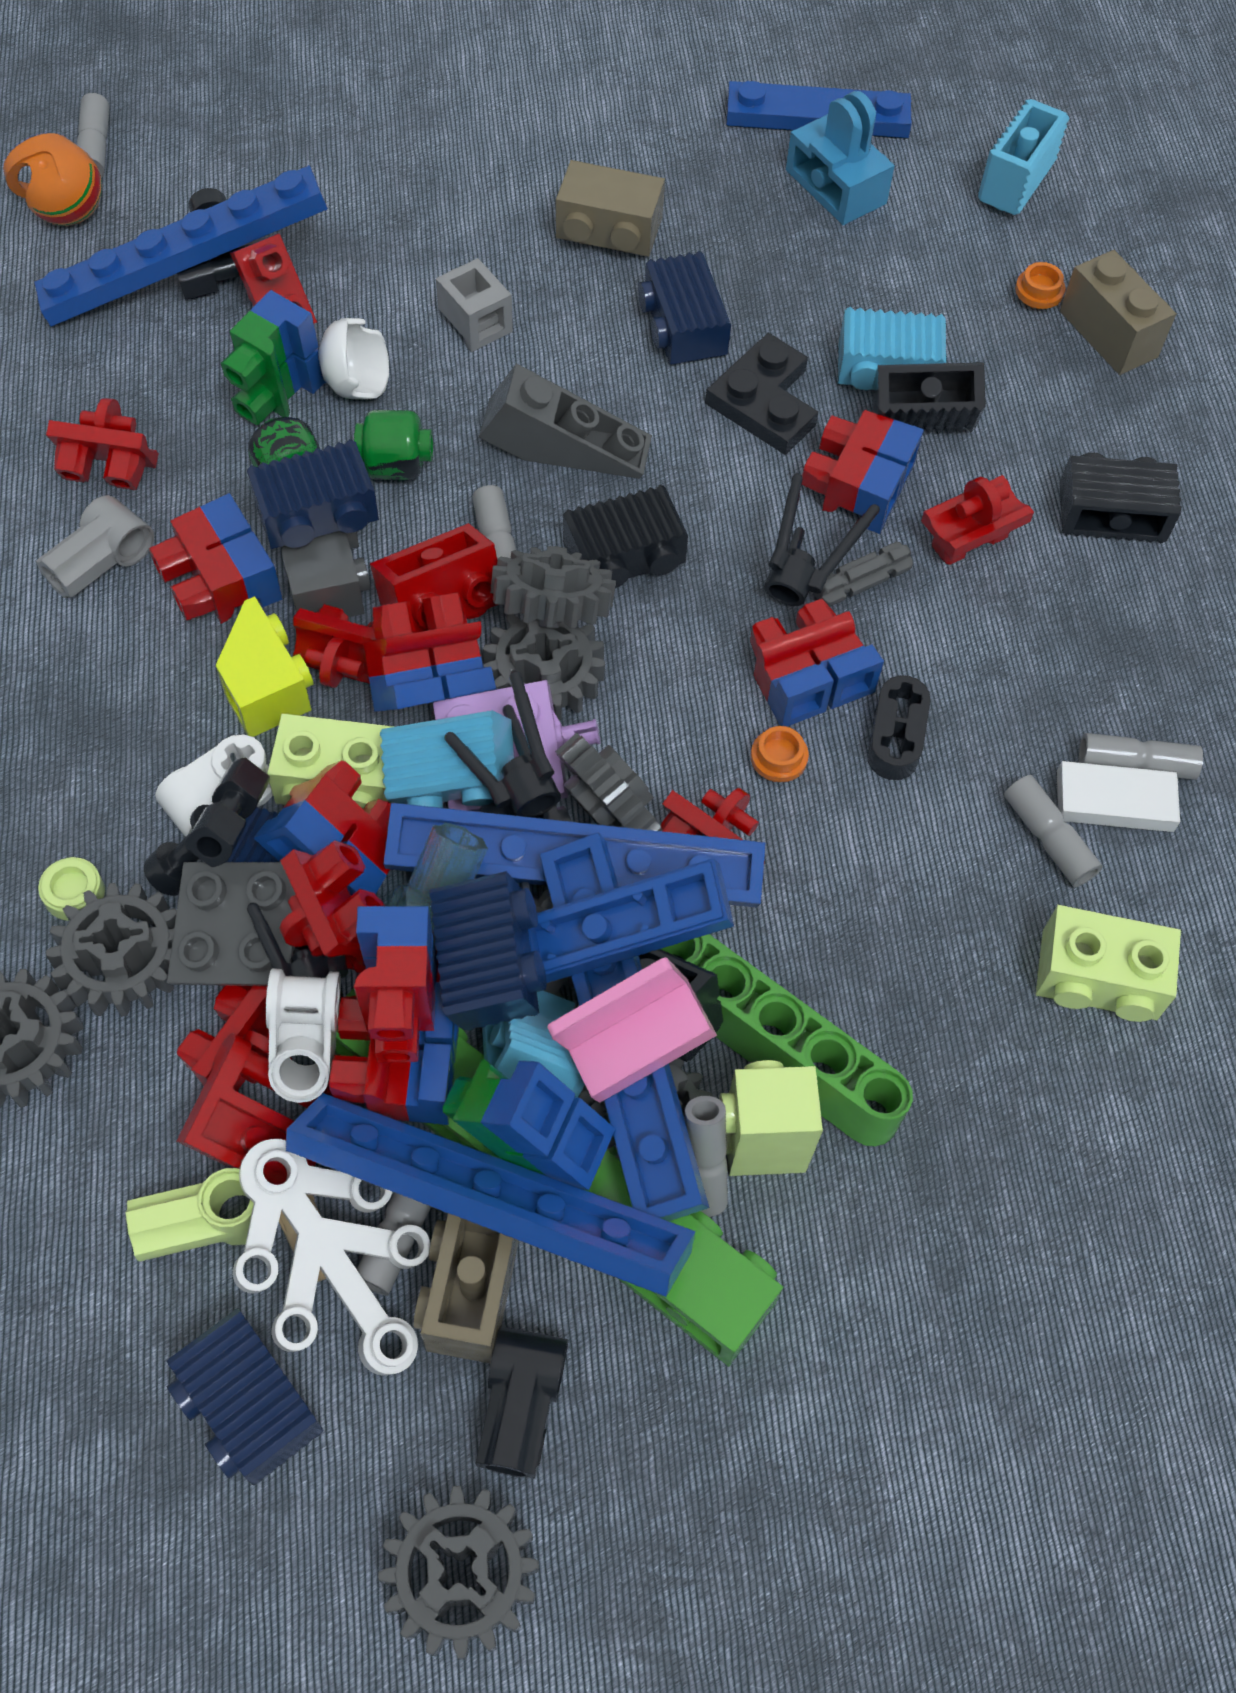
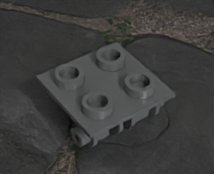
[167,862,303,986]

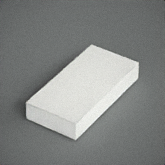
[1057,761,1180,832]

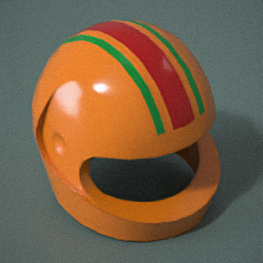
[3,133,103,226]

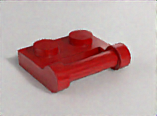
[176,1033,345,1185]

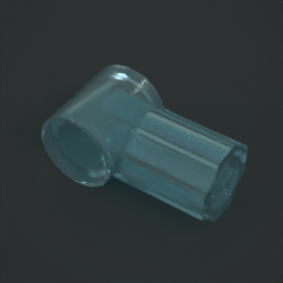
[388,822,488,952]

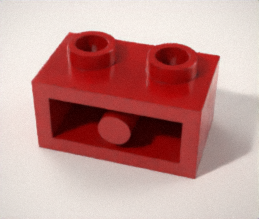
[370,523,498,633]

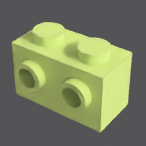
[267,714,394,809]
[1036,905,1181,1022]
[719,1060,823,1176]

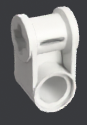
[155,734,273,837]
[266,968,341,1103]

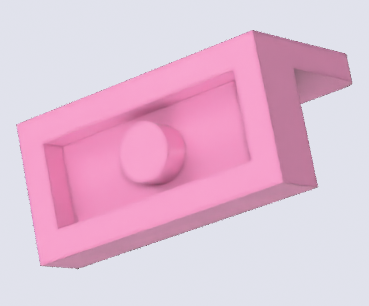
[547,957,717,1103]

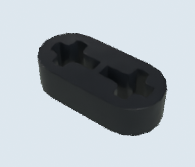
[868,675,931,780]

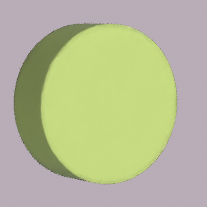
[38,857,105,921]

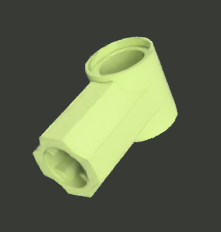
[125,1168,254,1262]

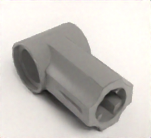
[36,495,154,599]

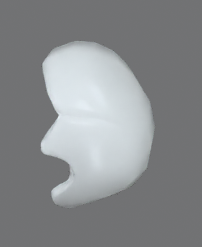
[318,318,389,400]

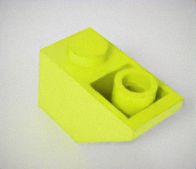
[216,596,314,737]

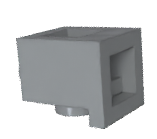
[436,258,513,352]

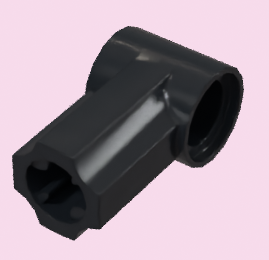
[475,1326,568,1479]

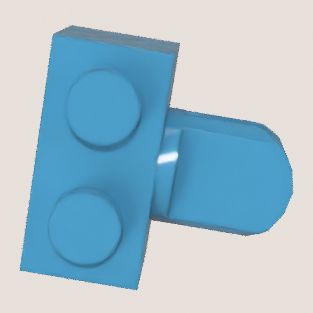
[786,91,895,225]

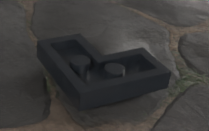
[705,332,819,455]

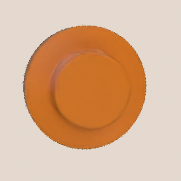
[1015,262,1066,309]
[750,726,809,782]

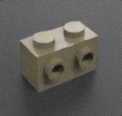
[556,160,665,257]
[1060,250,1177,375]
[413,1213,519,1364]

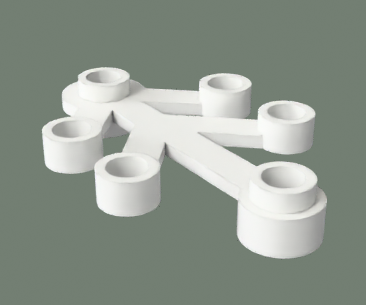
[233,1139,431,1376]

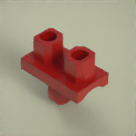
[230,233,317,324]
[46,398,159,490]
[921,475,1034,565]
[293,604,376,688]
[660,788,765,864]
[279,840,384,965]
[177,986,293,1092]

